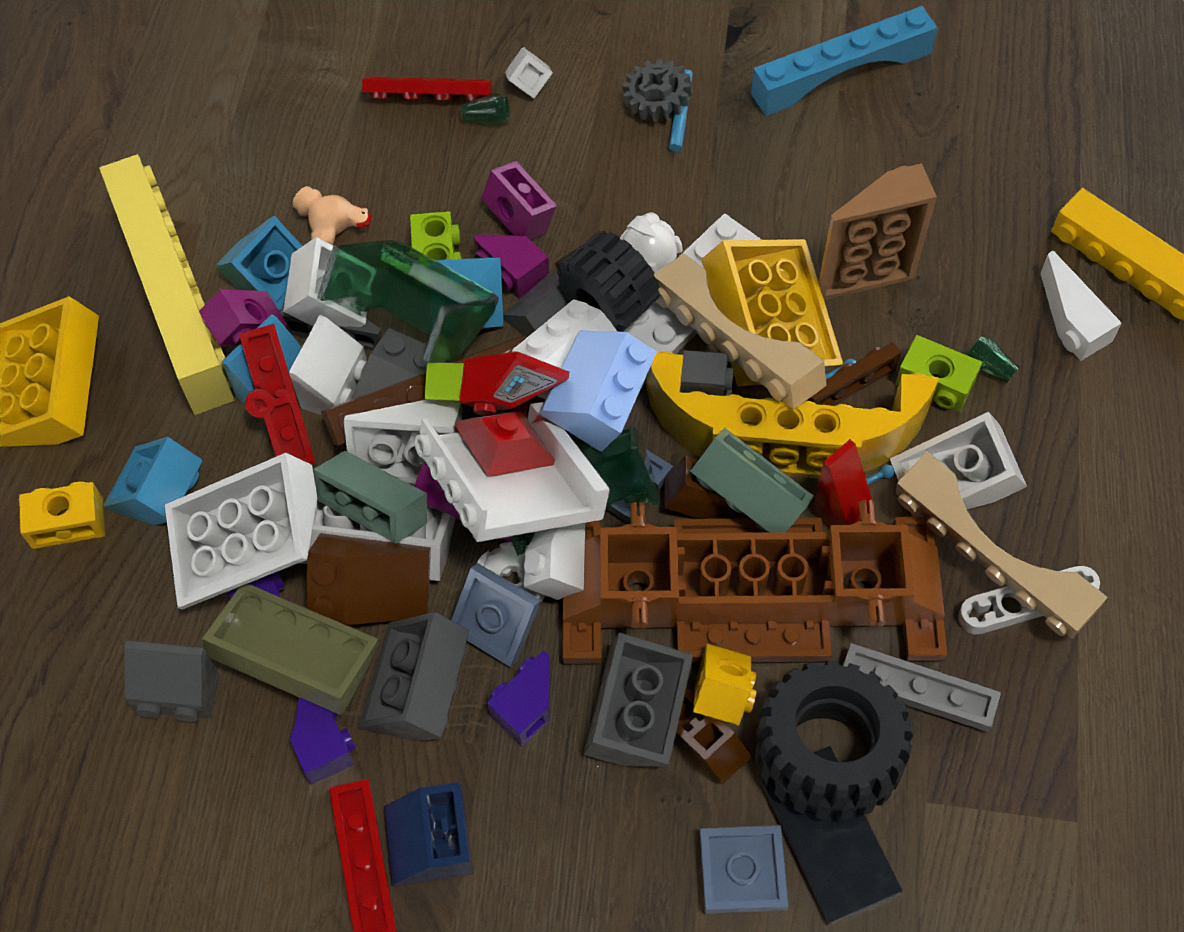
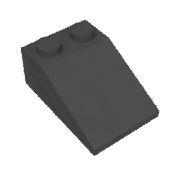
[351,328,451,399]

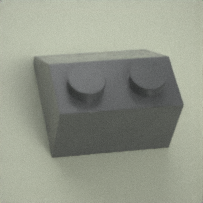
[124,640,220,722]

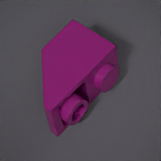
[474,234,549,299]

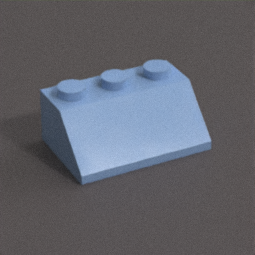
[539,330,657,452]

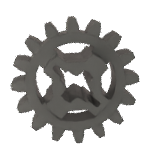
[622,58,692,122]

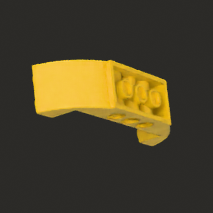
[646,351,938,478]

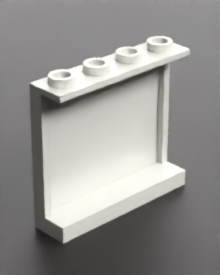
[415,402,610,542]

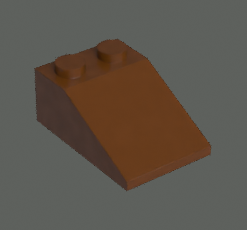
[307,533,431,625]

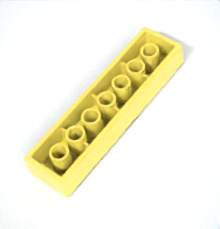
[99,154,235,415]

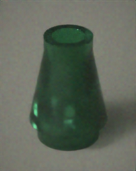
[461,93,510,125]
[966,335,1020,383]

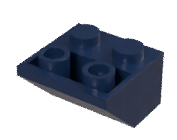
[384,782,474,887]

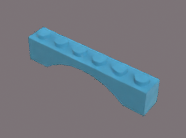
[751,6,938,116]

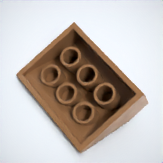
[819,163,937,300]

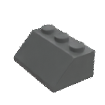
[359,612,469,741]
[584,633,693,767]

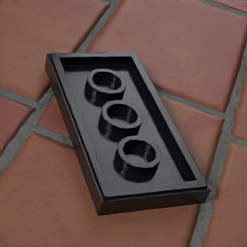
[758,746,903,926]

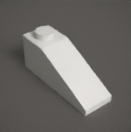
[1040,251,1122,361]
[524,523,585,600]

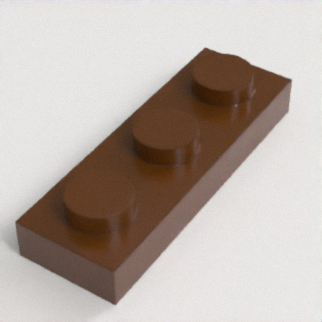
[806,342,901,406]

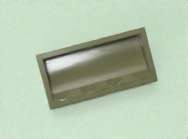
[202,584,379,716]

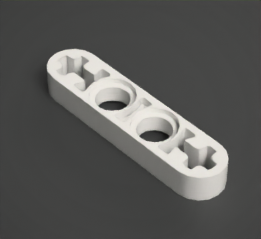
[958,566,1100,634]

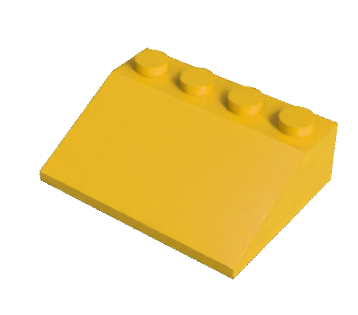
[701,239,844,386]
[0,296,99,447]

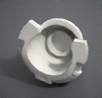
[620,212,683,273]

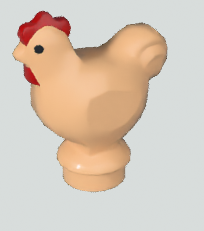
[293,186,372,245]

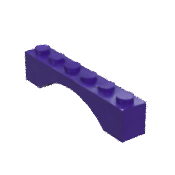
[227,571,356,785]

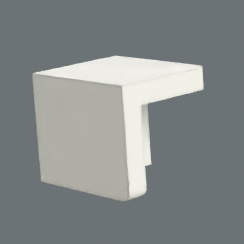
[505,47,553,98]

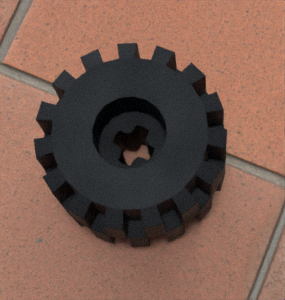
[557,231,660,332]

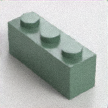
[690,428,813,533]
[314,451,427,544]

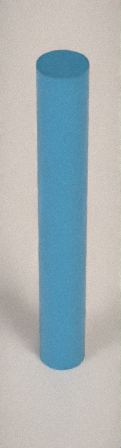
[669,69,693,152]

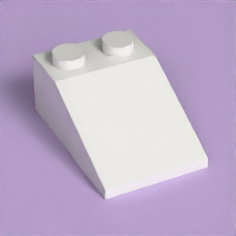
[344,400,462,484]
[890,412,1027,517]

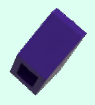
[487,651,551,746]

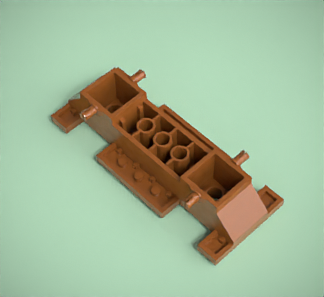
[563,500,947,664]

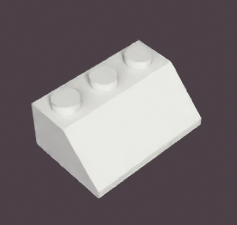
[512,299,617,399]

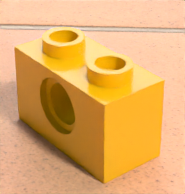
[19,482,105,549]
[693,643,756,725]

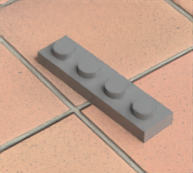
[844,643,1001,732]

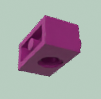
[481,161,557,240]
[199,289,287,346]

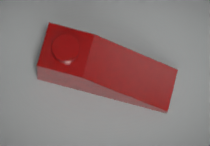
[812,439,873,529]

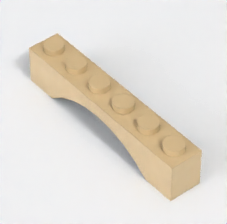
[654,253,826,410]
[896,451,1108,639]

